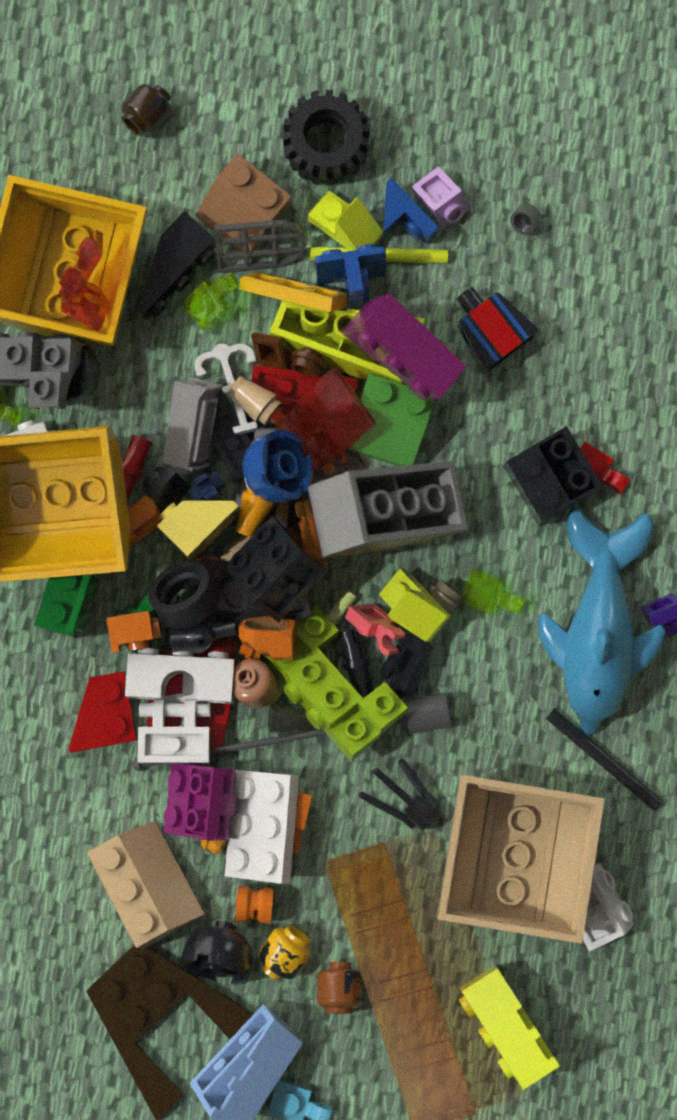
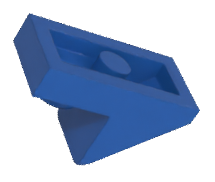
[383,178,439,244]

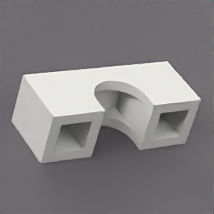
[125,648,237,704]

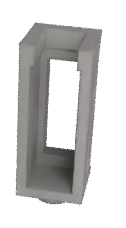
[162,377,223,474]

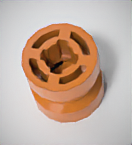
[235,886,274,924]

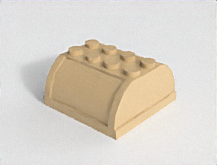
[437,774,605,944]

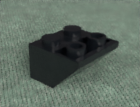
[503,426,603,526]

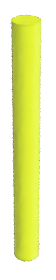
[310,247,448,263]

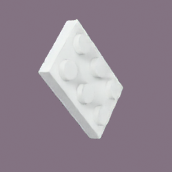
[225,770,299,884]

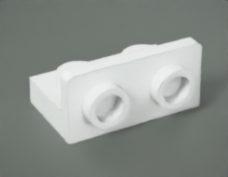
[583,863,634,951]

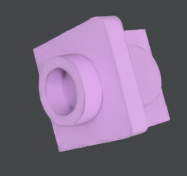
[411,166,469,230]

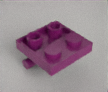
[164,763,236,841]

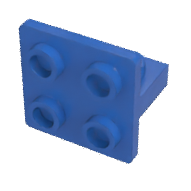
[315,244,386,310]

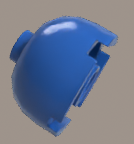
[242,429,313,503]

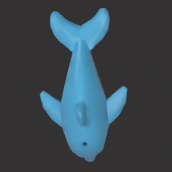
[538,506,666,735]

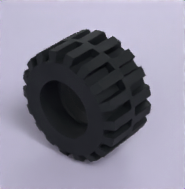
[283,90,370,186]

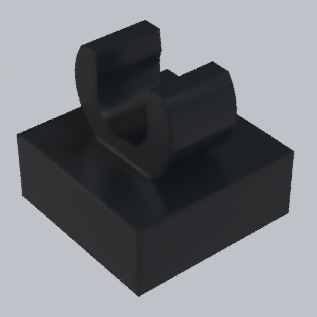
[143,466,191,510]

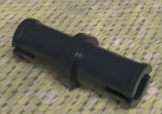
[338,628,374,698]

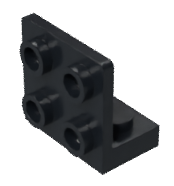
[225,516,327,622]

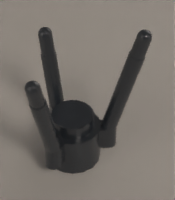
[359,759,441,831]

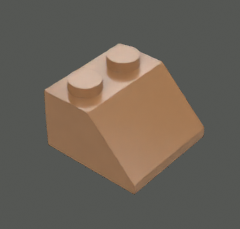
[195,153,292,252]

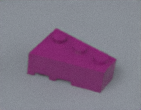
[341,293,467,401]

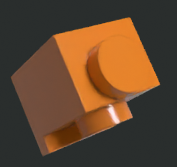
[106,611,162,653]

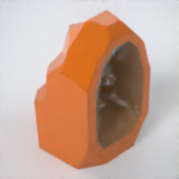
[238,616,297,661]

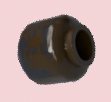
[122,84,172,137]

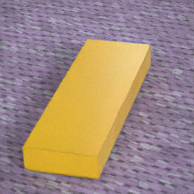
[239,272,348,312]

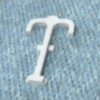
[194,343,258,435]

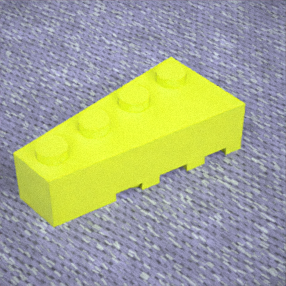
[269,301,425,383]

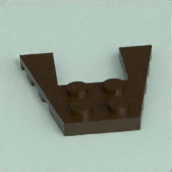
[86,945,253,1120]

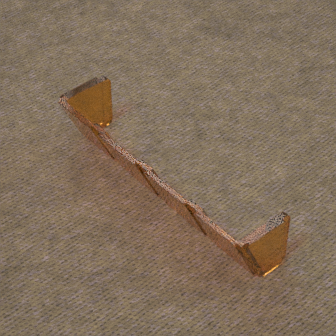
[325,840,476,1120]

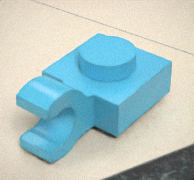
[267,1079,333,1120]

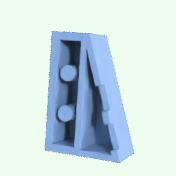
[190,1004,303,1120]

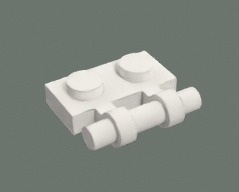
[138,699,211,763]

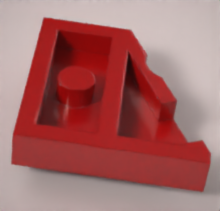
[69,671,137,753]

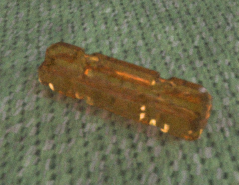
[295,499,329,567]

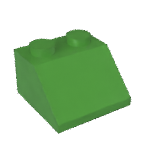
[344,373,434,466]

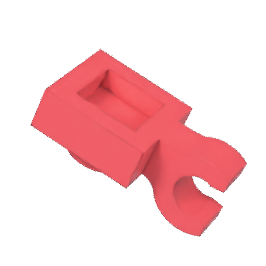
[345,603,405,655]

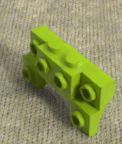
[262,605,408,762]

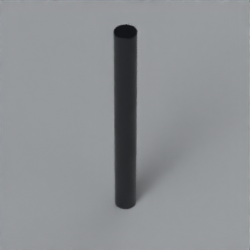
[545,708,662,810]

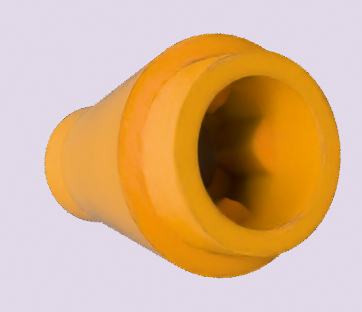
[235,487,276,537]

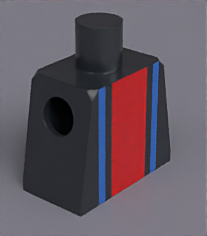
[456,287,539,375]

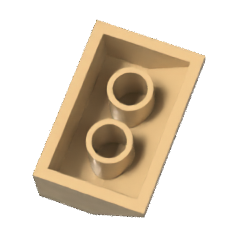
[87,821,205,950]

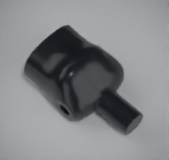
[170,616,238,655]

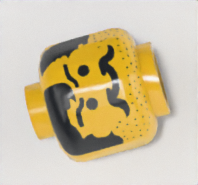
[259,925,311,980]

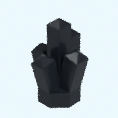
[380,633,433,699]

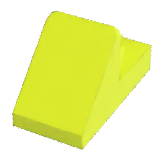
[308,191,384,251]
[379,568,451,642]

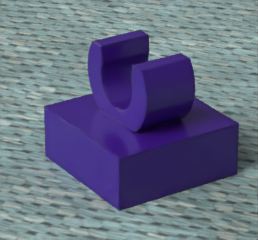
[640,593,677,637]

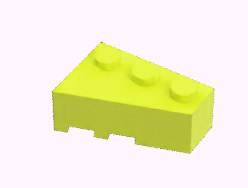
[458,965,560,1090]

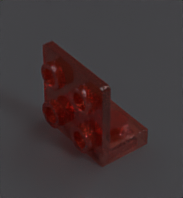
[58,230,106,332]
[270,368,376,472]

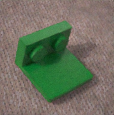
[34,574,100,638]

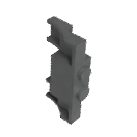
[0,331,82,409]

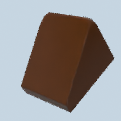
[251,332,295,370]

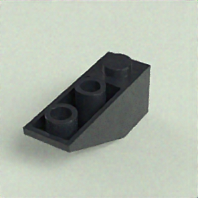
[139,211,216,320]

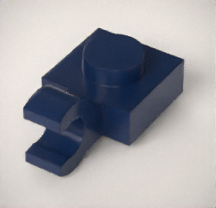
[187,472,225,501]

